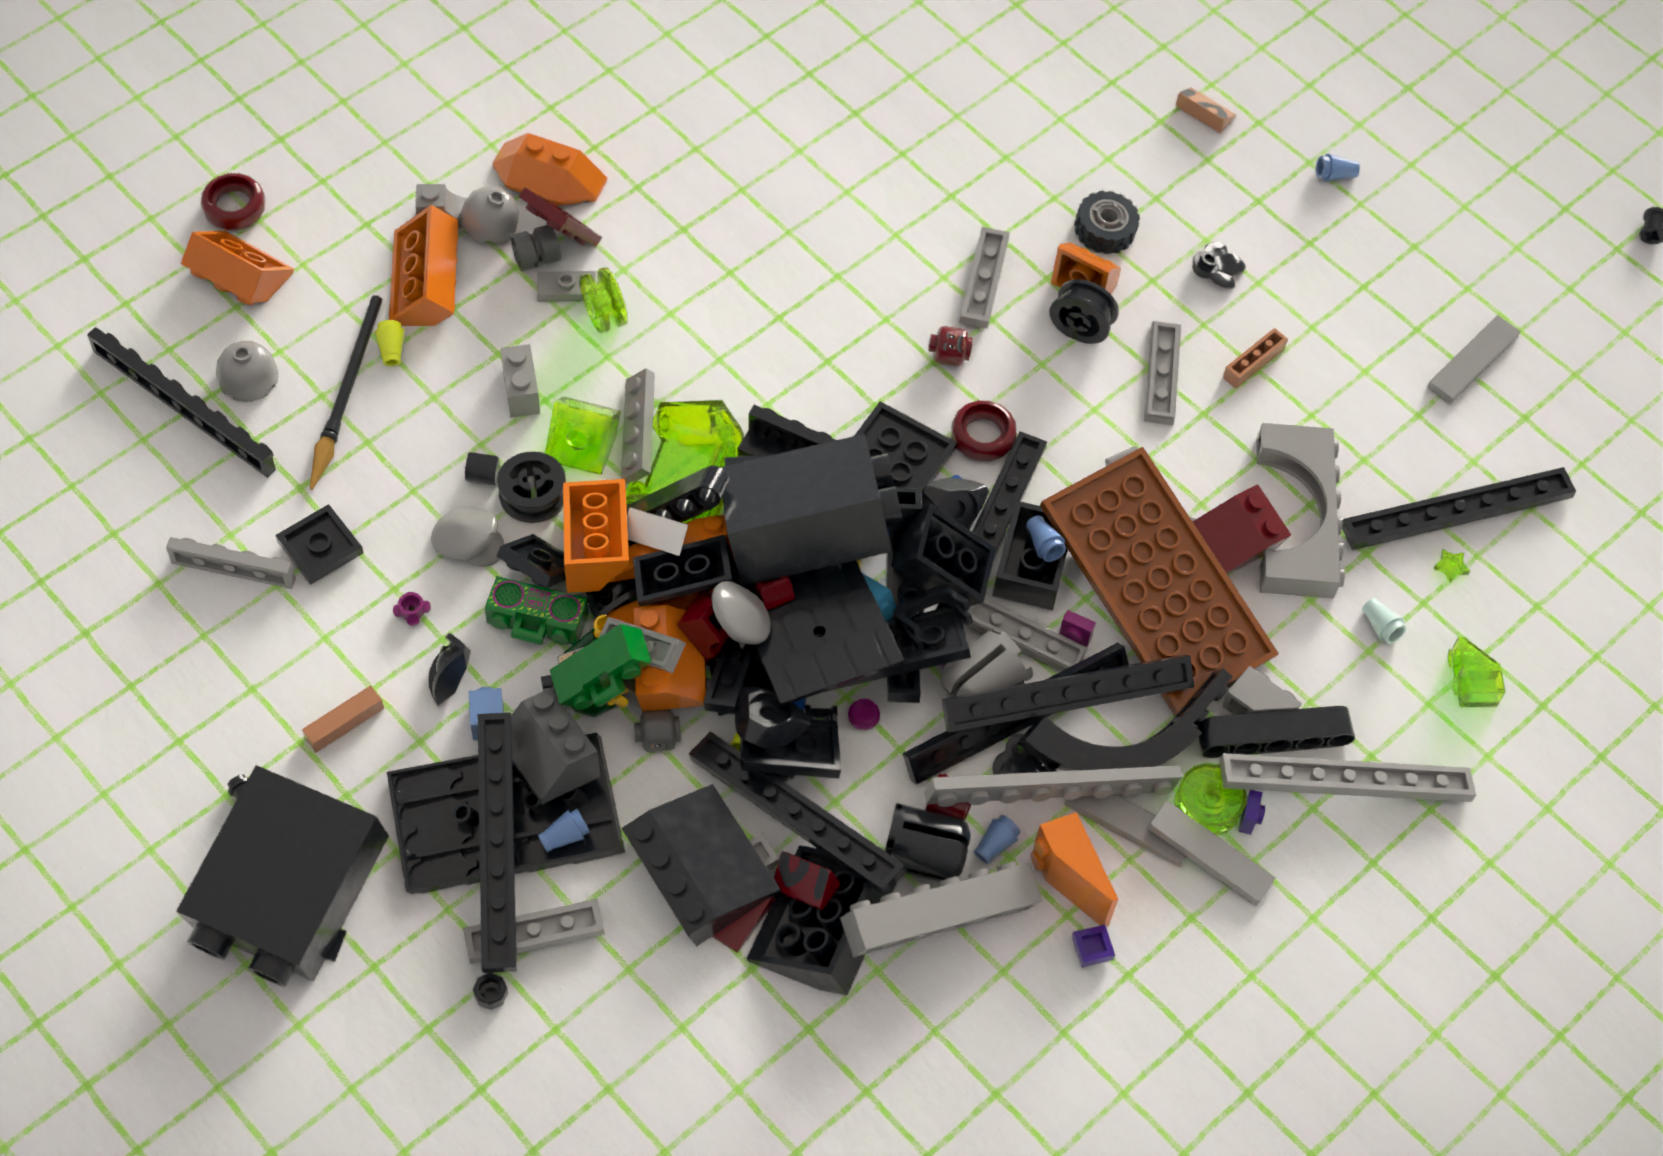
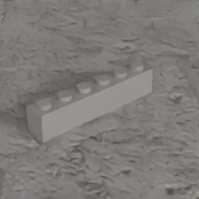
[840,861,1043,957]

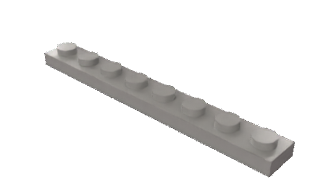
[1219,753,1476,802]
[924,765,1183,807]

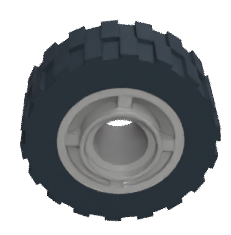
[1074,190,1140,254]

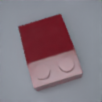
[1192,484,1291,575]

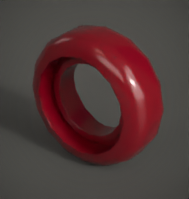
[201,173,265,230]
[951,400,1017,461]

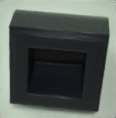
[465,452,501,486]

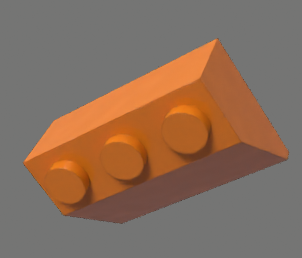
[181,231,294,305]
[634,605,707,712]

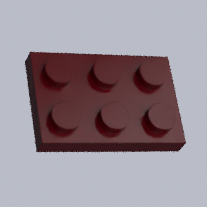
[518,187,603,247]

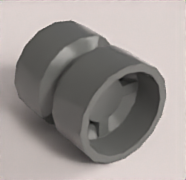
[510,224,561,271]

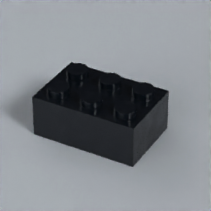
[992,500,1068,611]

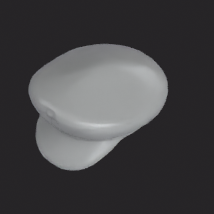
[431,507,504,567]
[712,581,771,649]

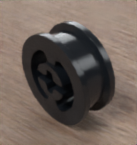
[1049,279,1119,344]
[497,452,566,523]

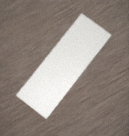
[627,508,688,556]

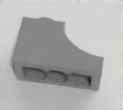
[415,184,467,228]

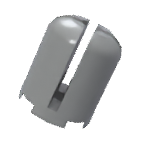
[941,627,1033,698]

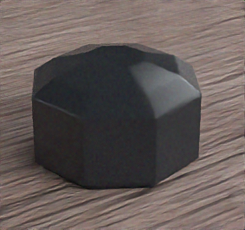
[473,973,508,1010]

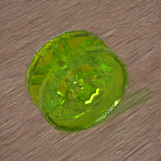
[579,267,628,334]
[1174,763,1247,836]

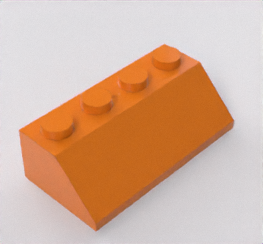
[389,205,458,326]
[563,479,629,593]

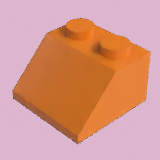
[1051,242,1121,294]

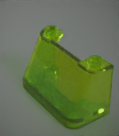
[626,400,744,524]

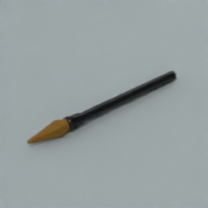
[310,295,383,490]

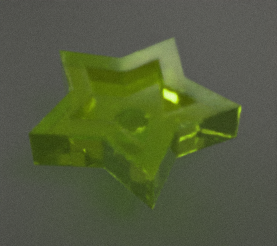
[1433,549,1470,583]

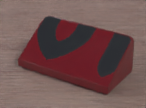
[774,851,841,910]

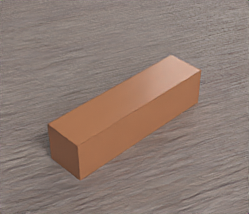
[1223,328,1288,388]
[302,685,384,753]

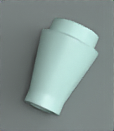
[1362,598,1407,644]

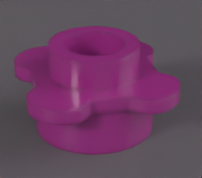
[393,592,431,626]

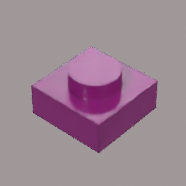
[1059,610,1096,647]

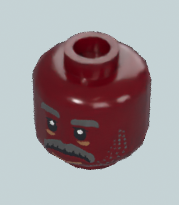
[928,326,973,366]

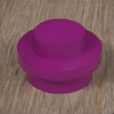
[848,699,880,730]

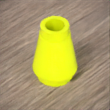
[375,320,405,367]

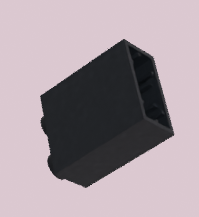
[720,434,904,587]
[176,765,389,987]

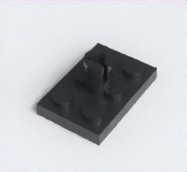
[740,719,841,782]

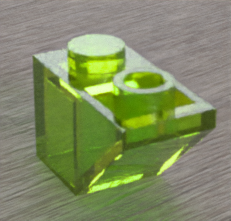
[1447,637,1506,707]

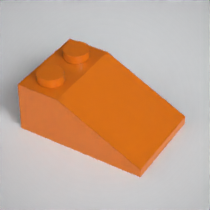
[1031,812,1118,927]

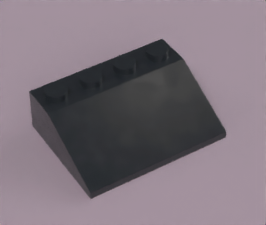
[621,784,781,947]
[746,845,897,995]

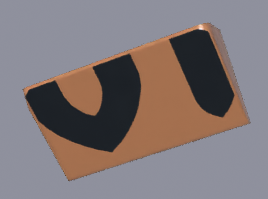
[1175,87,1236,133]

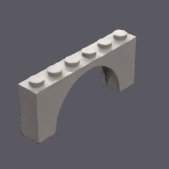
[1256,423,1345,598]

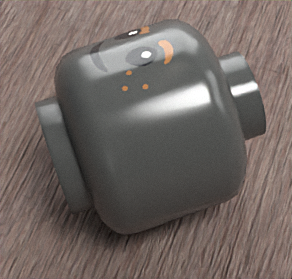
[634,709,681,752]

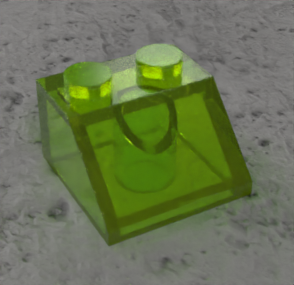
[544,396,621,475]

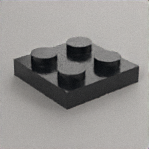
[275,504,364,585]
[496,534,566,588]

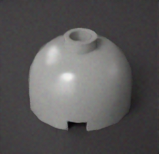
[461,186,519,244]
[216,341,279,402]

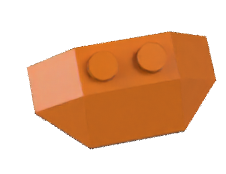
[492,133,608,206]

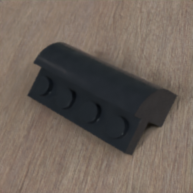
[737,404,836,456]

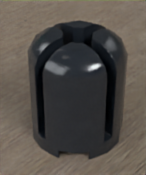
[885,803,971,882]

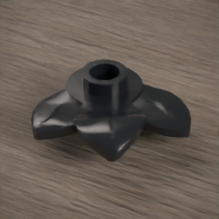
[1192,242,1246,289]
[992,734,1057,775]

